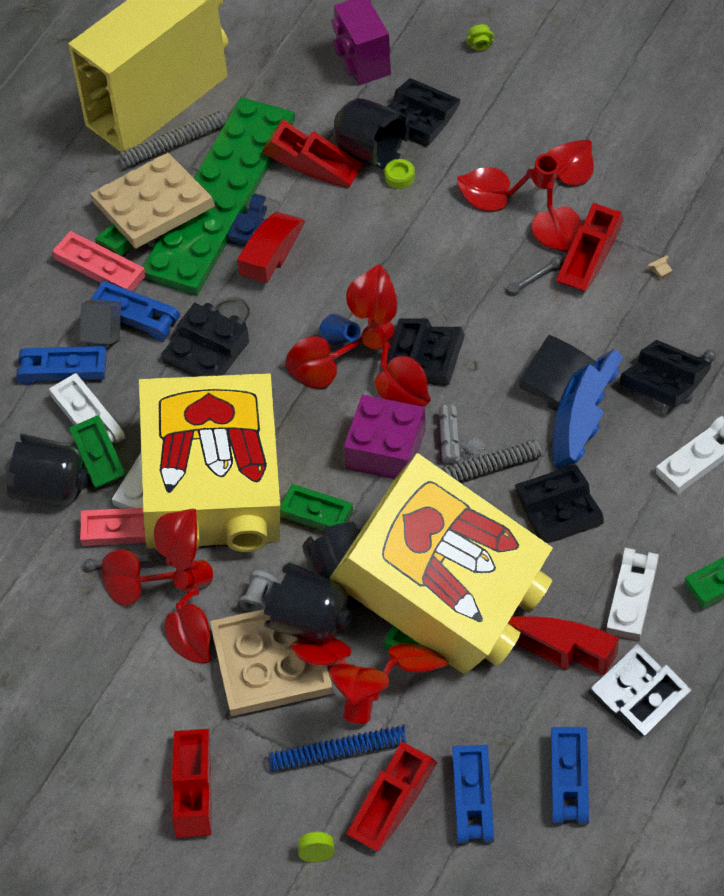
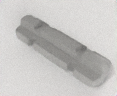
[439,404,460,464]

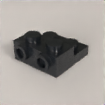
[161,302,249,377]

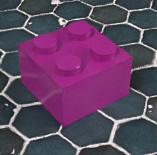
[331,0,391,85]
[344,394,426,479]

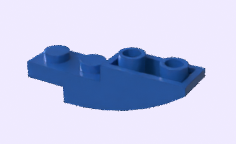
[553,349,623,469]

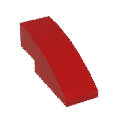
[262,120,363,188]
[556,203,624,292]
[237,211,305,284]
[508,616,619,676]
[172,729,212,838]
[347,741,438,852]

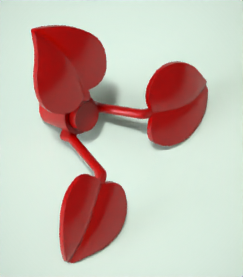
[457,140,594,252]
[285,264,431,406]
[101,508,213,663]
[289,638,449,724]

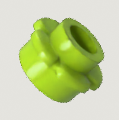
[466,24,494,51]

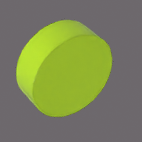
[384,159,415,189]
[297,832,335,863]

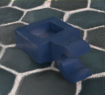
[227,194,267,247]

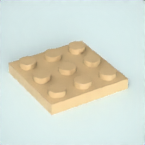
[90,153,215,248]
[210,609,333,716]

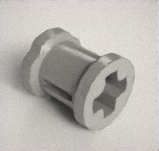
[239,570,279,612]

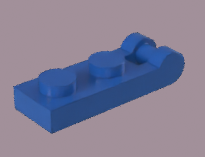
[91,281,180,341]
[16,346,107,385]
[551,727,589,824]
[452,745,494,844]

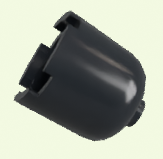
[333,98,410,169]
[7,433,89,506]
[302,522,363,610]
[264,563,352,644]

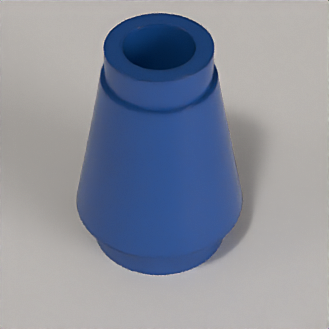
[320,314,361,345]

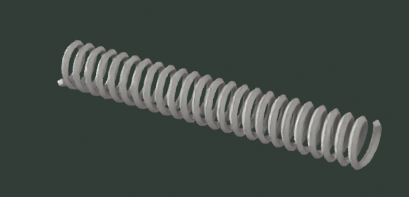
[119,110,228,169]
[440,439,542,481]

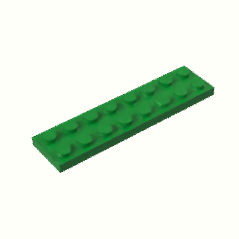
[143,97,295,296]

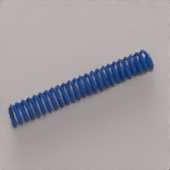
[269,724,406,772]

